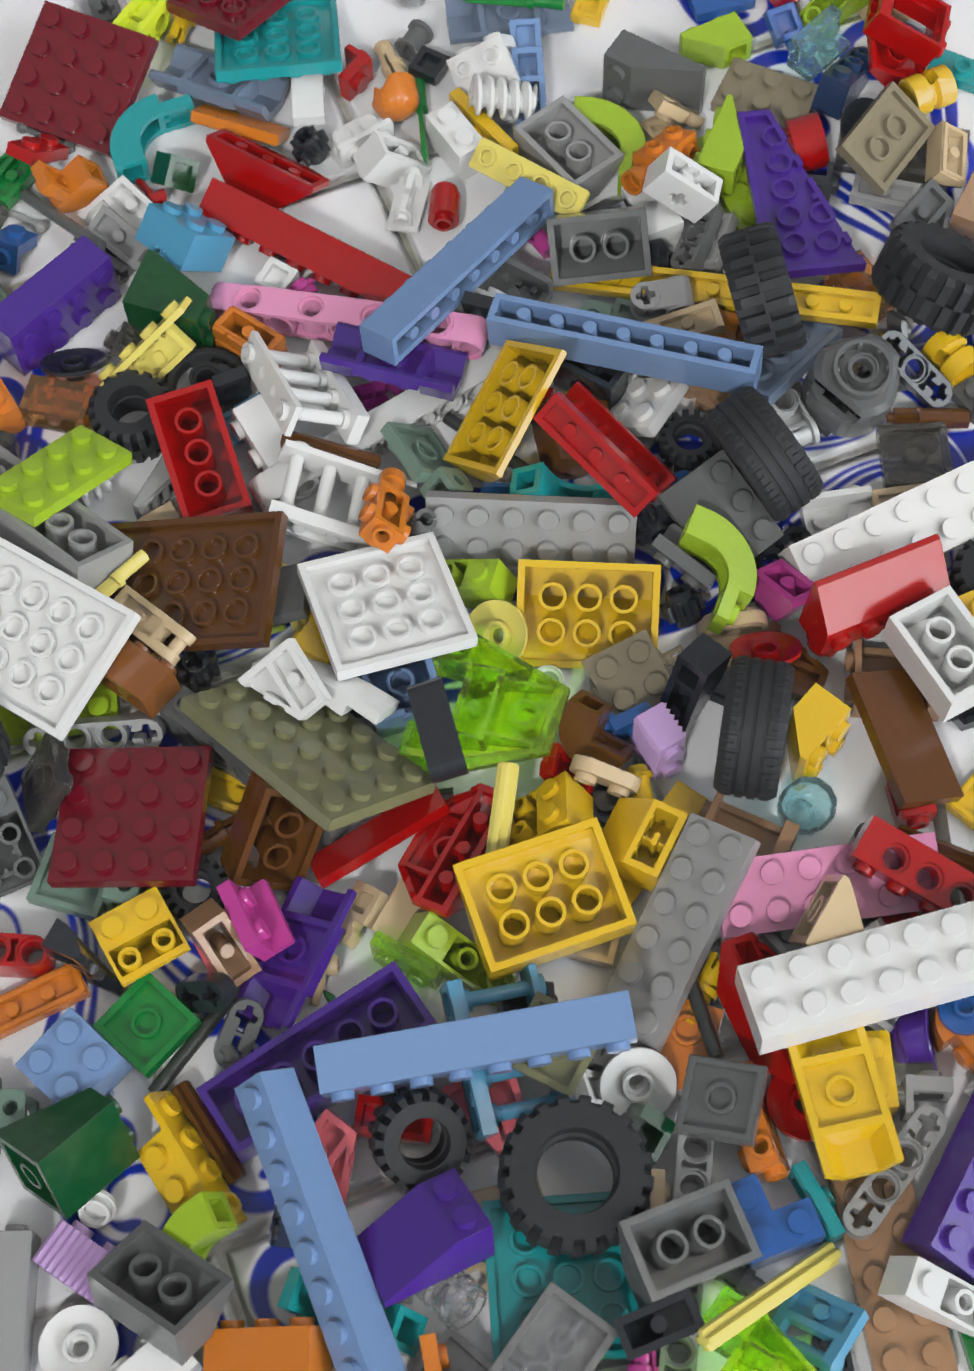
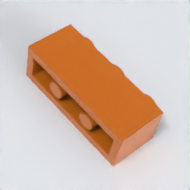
[203,1317,331,1371]

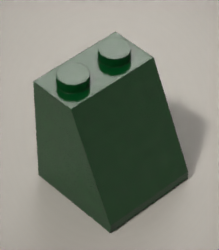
[122,249,216,351]
[0,1087,140,1219]

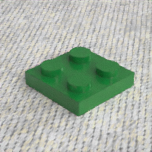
[93,973,202,1079]

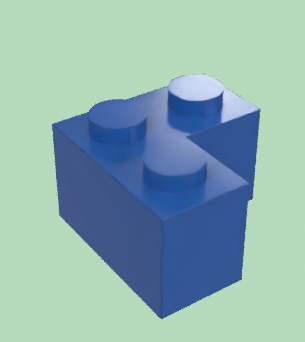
[731,1173,826,1270]

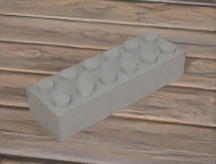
[0,445,133,589]

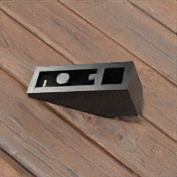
[660,632,732,736]

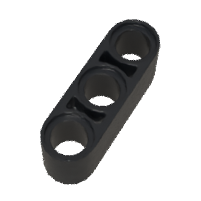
[406,676,469,784]

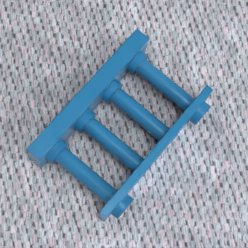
[439,963,575,1142]

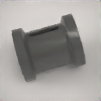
[394,19,434,61]

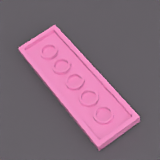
[720,832,938,939]

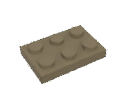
[710,57,818,128]
[835,81,936,196]

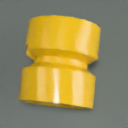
[898,64,958,115]
[921,331,974,388]

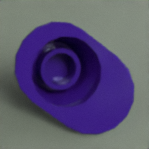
[889,1008,938,1071]

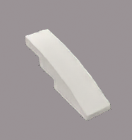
[291,74,326,127]
[251,654,400,725]

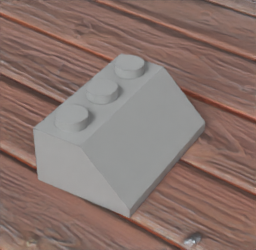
[513,96,624,203]

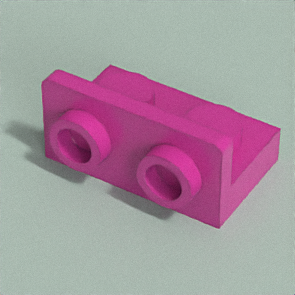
[216,879,295,962]

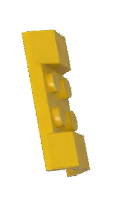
[787,1026,904,1181]

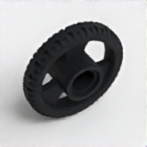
[164,346,252,414]

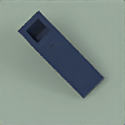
[810,47,872,121]

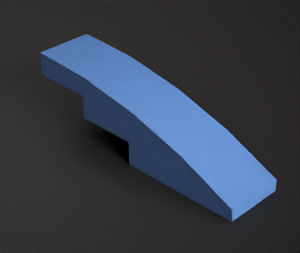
[509,18,546,125]

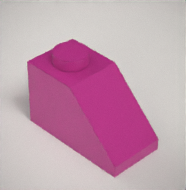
[755,558,813,622]

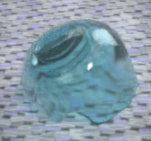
[776,776,837,835]

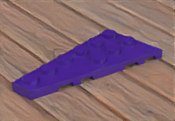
[737,109,867,278]

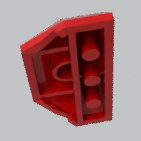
[205,128,330,209]
[397,783,494,918]
[716,931,796,1085]

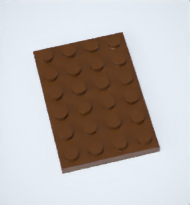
[109,511,288,653]

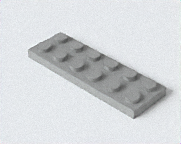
[426,491,637,564]
[603,812,761,1052]

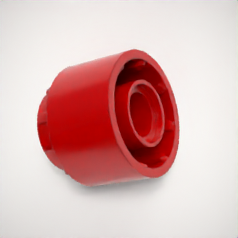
[782,112,830,173]

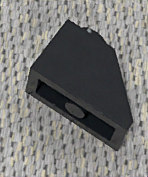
[612,1288,705,1361]

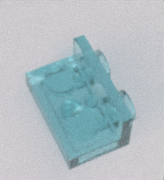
[787,4,850,81]

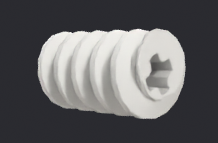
[468,73,538,121]

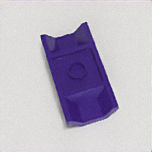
[319,321,468,402]
[236,876,357,1033]

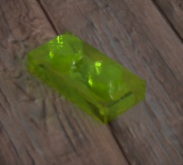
[369,930,444,991]

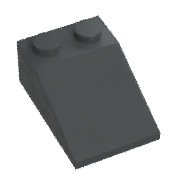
[602,29,706,113]

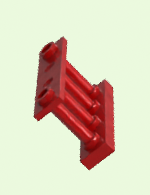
[533,381,677,518]

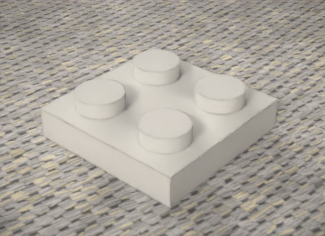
[610,378,690,437]

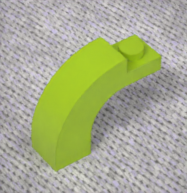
[574,96,646,196]
[677,504,757,635]
[162,1191,239,1329]

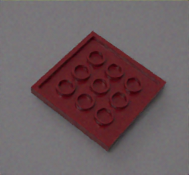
[0,0,159,159]
[47,746,215,888]

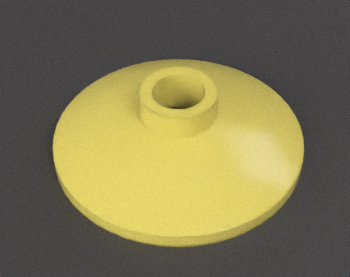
[466,600,528,671]

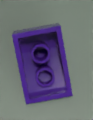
[357,1168,495,1308]

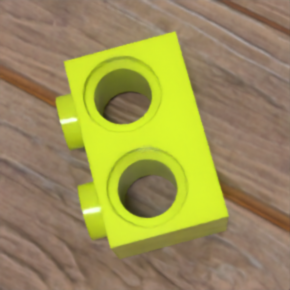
[112,0,172,41]

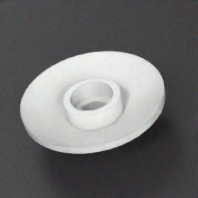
[599,1047,677,1116]
[38,1305,119,1371]

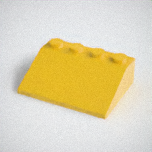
[443,340,567,483]
[514,559,661,669]
[452,817,637,982]

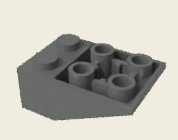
[0,773,42,898]

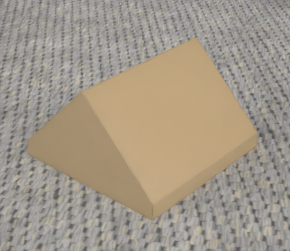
[788,874,864,947]

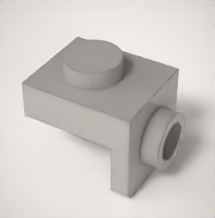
[897,1070,954,1122]

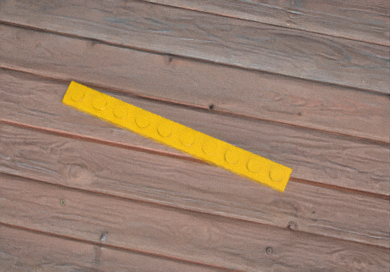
[549,266,882,329]

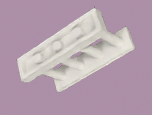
[240,330,370,445]
[265,439,418,553]

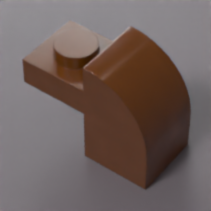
[559,689,636,769]

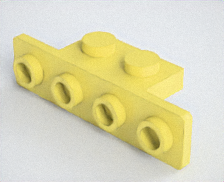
[469,137,590,214]
[97,296,196,386]

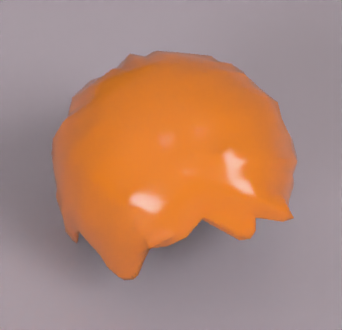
[372,72,419,122]

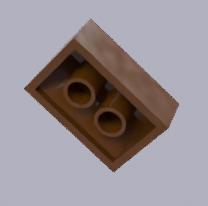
[220,770,324,891]

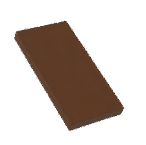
[845,668,964,809]

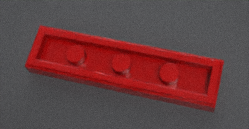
[310,786,451,889]

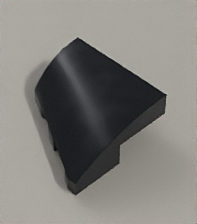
[42,918,124,997]

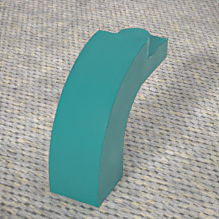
[110,93,195,184]
[509,462,614,499]
[277,1266,428,1358]

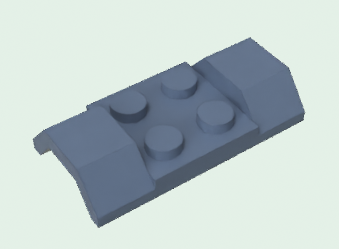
[445,0,574,45]
[149,43,290,122]

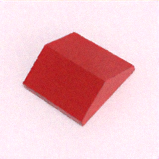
[867,36,925,87]

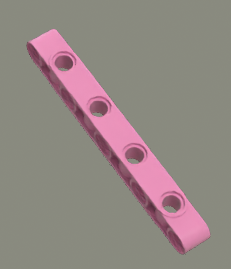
[210,282,488,360]

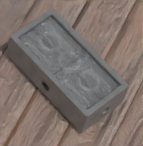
[489,1281,617,1371]

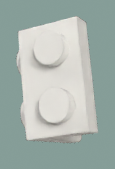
[446,31,522,113]

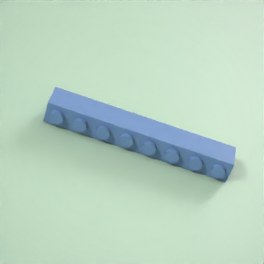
[359,176,554,366]
[486,293,763,394]
[313,990,638,1103]
[234,1067,406,1371]

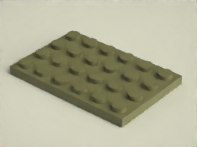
[179,681,436,833]

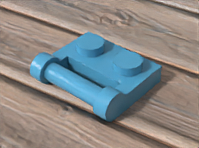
[762,1284,869,1371]

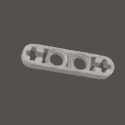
[23,713,166,758]
[841,1106,947,1240]

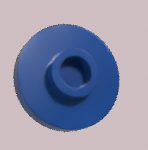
[937,995,974,1036]

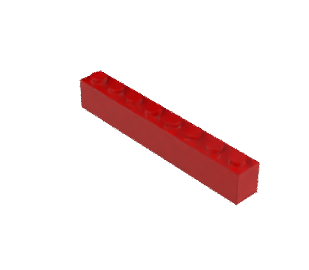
[199,177,412,302]

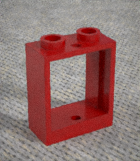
[862,0,951,68]

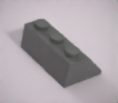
[546,205,652,287]
[656,449,784,557]
[617,1178,762,1309]
[87,1220,234,1366]

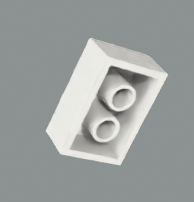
[881,585,974,723]

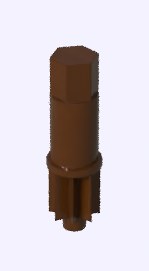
[886,406,970,430]

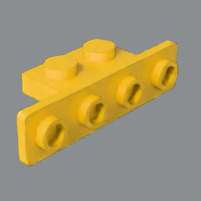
[137,1091,247,1226]

